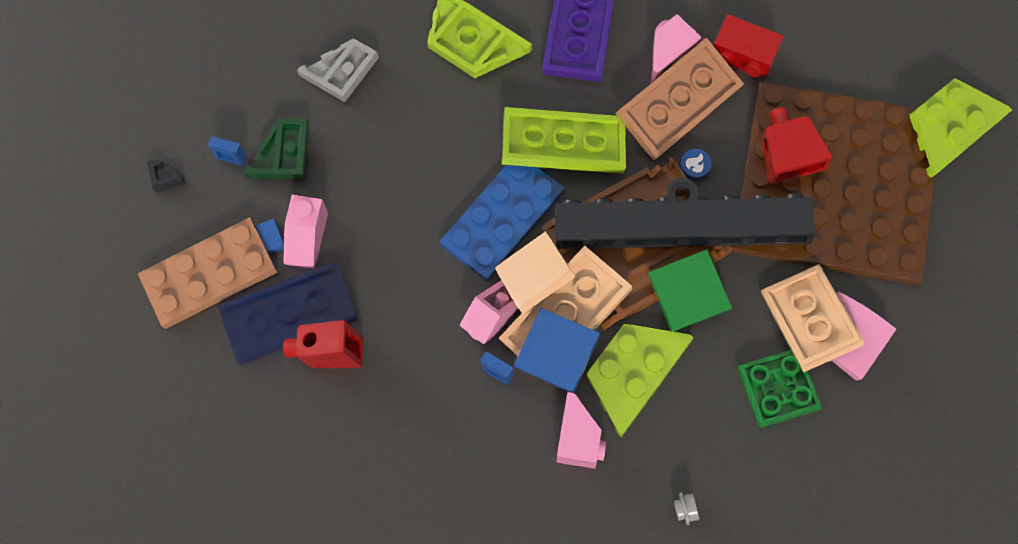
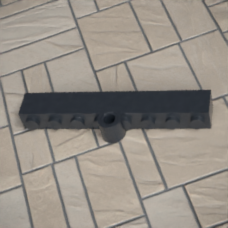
[555,178,815,249]

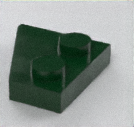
[244,119,309,179]

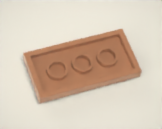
[615,37,744,160]
[138,217,277,329]

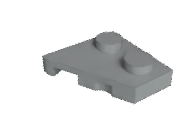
[297,39,379,102]

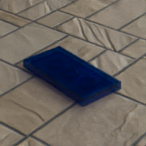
[218,261,358,365]

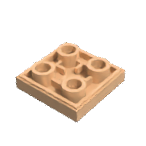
[495,231,575,313]

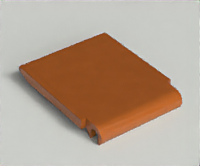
[541,157,733,331]

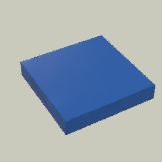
[513,308,600,393]

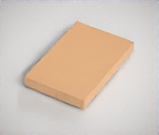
[761,264,864,372]

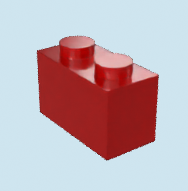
[714,14,783,79]

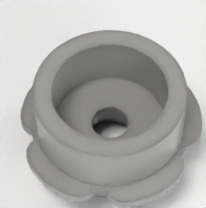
[674,492,699,525]

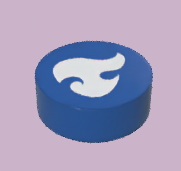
[680,149,712,181]

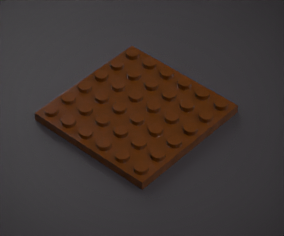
[732,82,934,286]

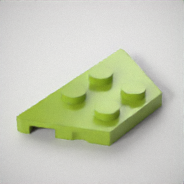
[427,0,532,78]
[909,78,1012,178]
[586,324,694,438]

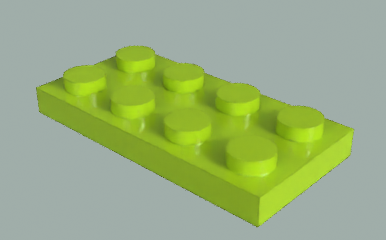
[502,107,626,174]

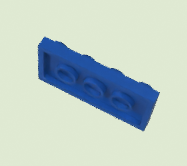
[439,165,565,282]

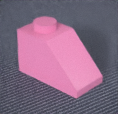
[651,14,702,83]
[284,195,328,270]
[460,280,519,344]
[557,392,607,469]

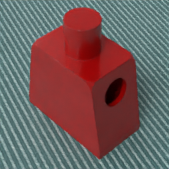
[762,107,832,185]
[283,320,364,368]

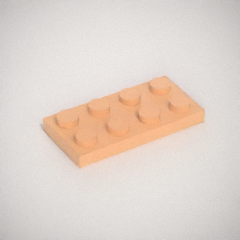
[499,246,633,383]

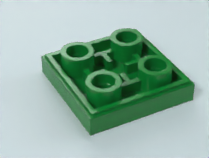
[647,250,732,333]
[737,350,822,429]

